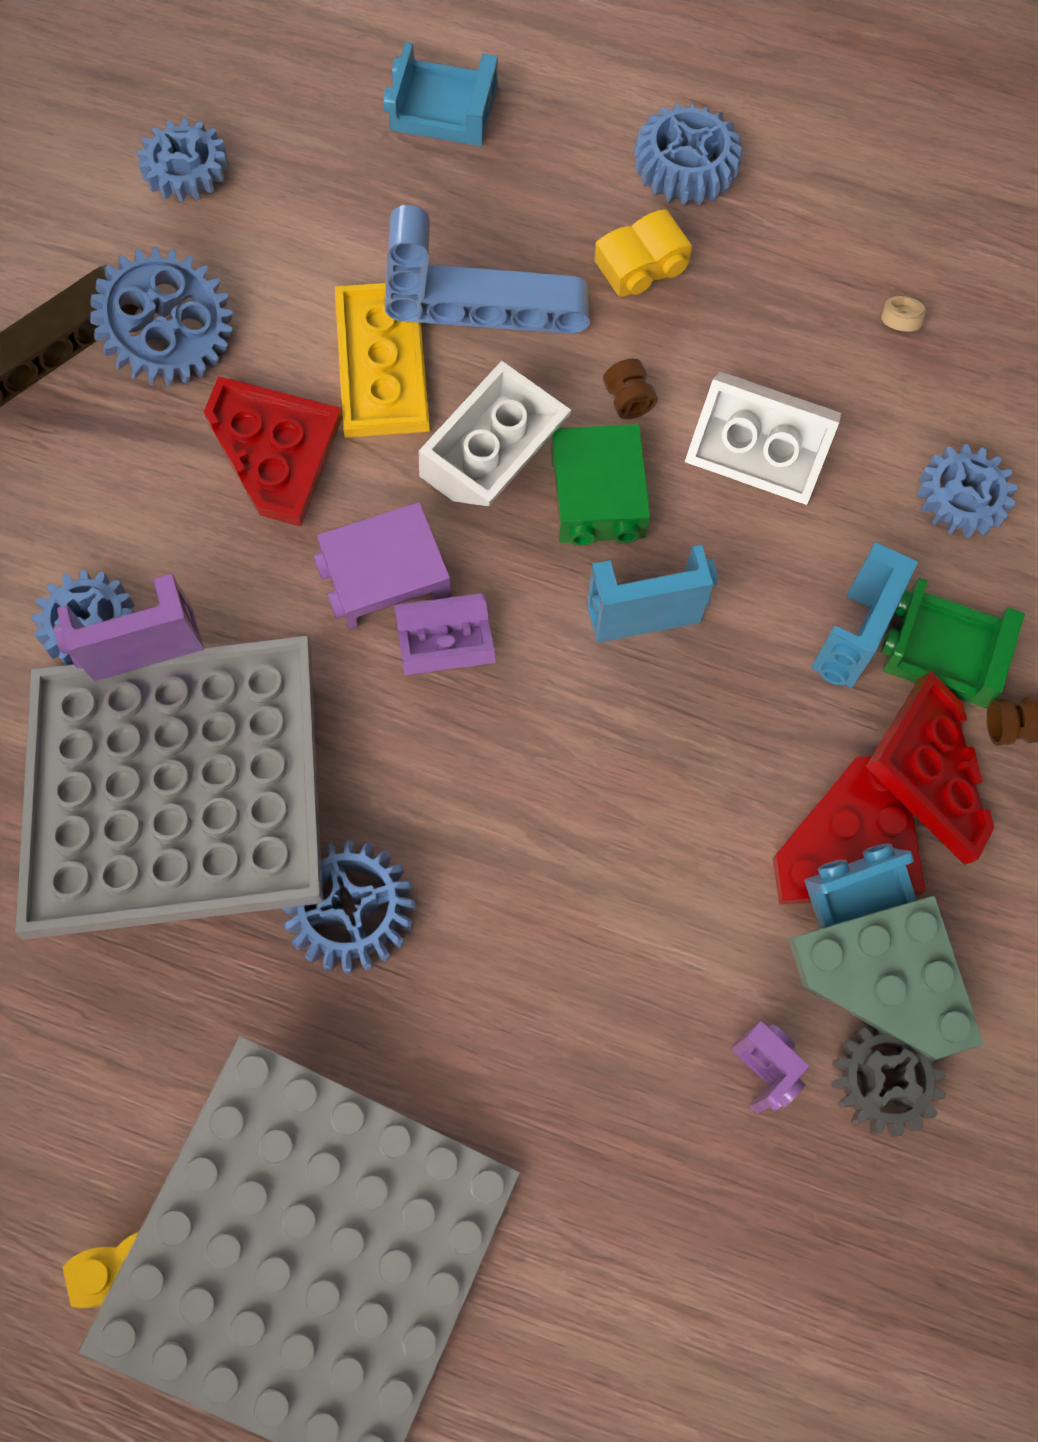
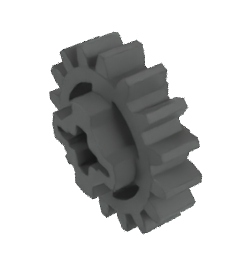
[831,1027,946,1137]

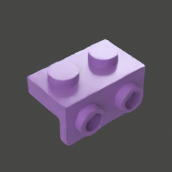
[395,593,496,675]
[730,1021,809,1114]

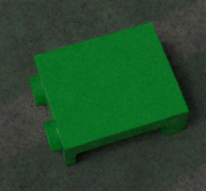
[550,424,650,546]
[881,578,1025,709]

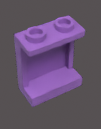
[313,502,451,630]
[54,574,204,681]

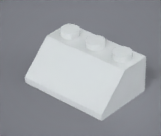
[419,361,571,506]
[685,371,842,505]

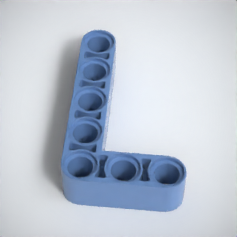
[385,205,590,334]

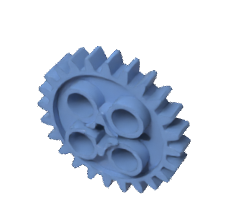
[90,247,233,387]

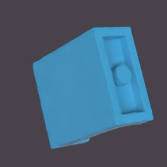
[383,42,498,146]
[811,542,918,688]
[586,544,717,643]
[804,844,917,929]

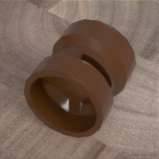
[603,358,658,420]
[987,696,1038,746]

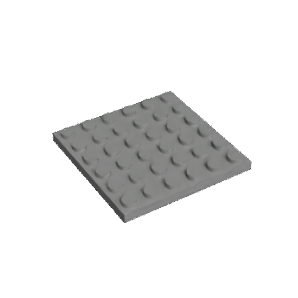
[15,636,323,940]
[78,1036,520,1442]

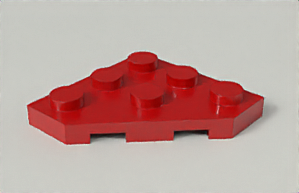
[203,376,342,526]
[866,671,995,865]
[773,756,926,905]

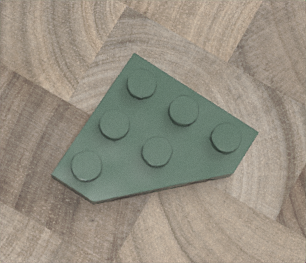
[788,896,984,1059]

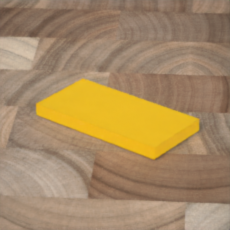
[335,283,430,438]

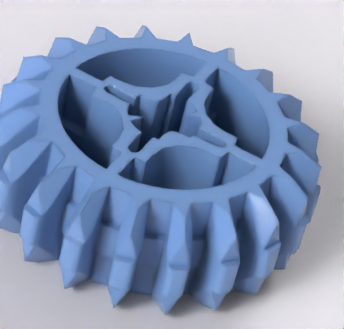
[634,102,743,207]
[281,840,415,974]

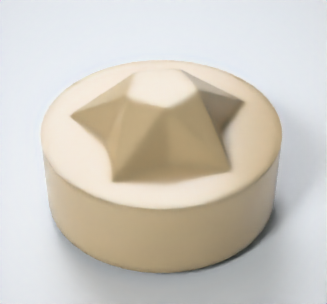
[881,296,926,332]

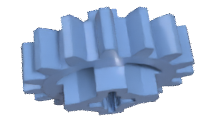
[137,118,228,202]
[917,444,1017,538]
[32,570,135,665]

